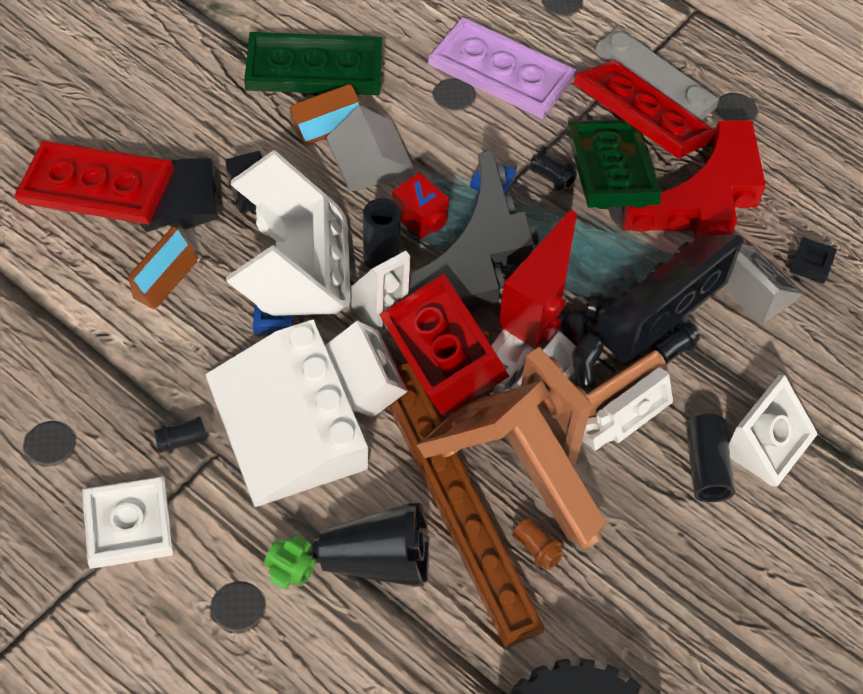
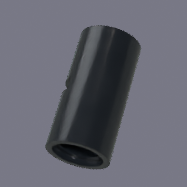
[363,198,401,269]
[686,414,735,503]

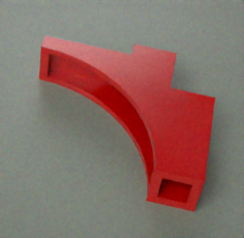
[621,120,766,240]

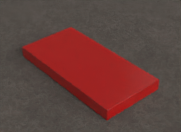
[573,60,715,159]
[14,140,175,225]

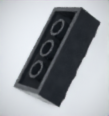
[595,234,744,365]

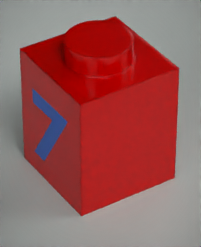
[392,172,449,240]

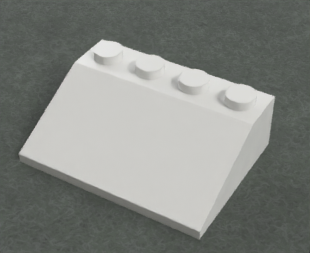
[205,320,368,508]

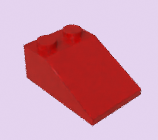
[498,210,577,349]
[379,274,510,418]

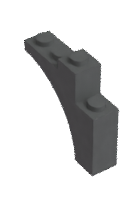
[408,150,539,310]

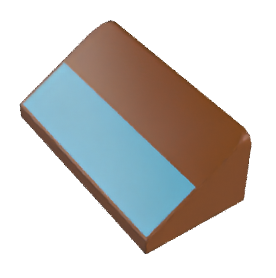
[290,84,361,146]
[128,226,197,309]

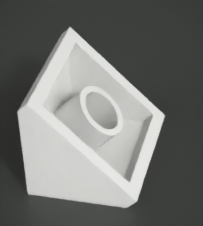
[729,375,818,487]

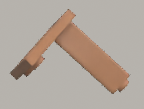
[521,347,666,466]
[417,381,606,549]

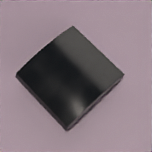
[140,158,218,232]

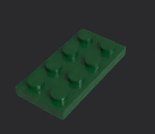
[244,32,382,95]
[567,120,662,209]

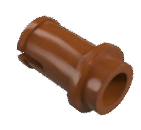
[512,517,564,570]

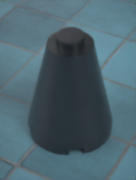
[312,503,429,587]

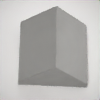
[327,105,415,192]
[723,244,803,325]

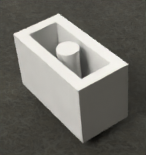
[325,321,408,417]

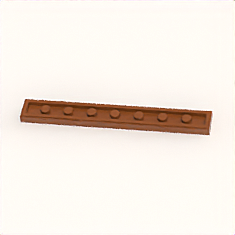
[388,362,545,649]

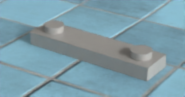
[595,28,719,120]

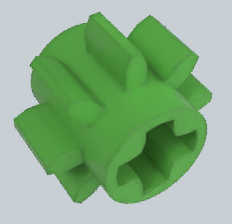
[264,535,317,590]

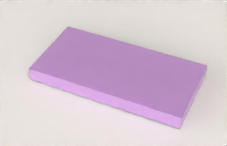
[428,17,576,119]

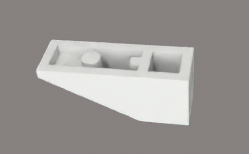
[351,251,410,336]

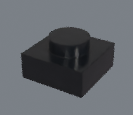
[789,237,837,284]

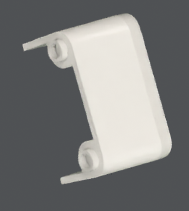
[226,150,351,316]

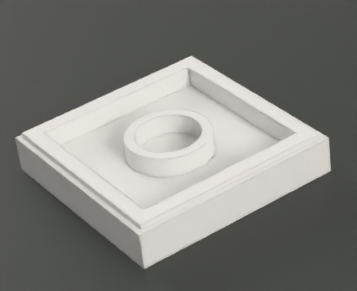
[82,476,173,569]

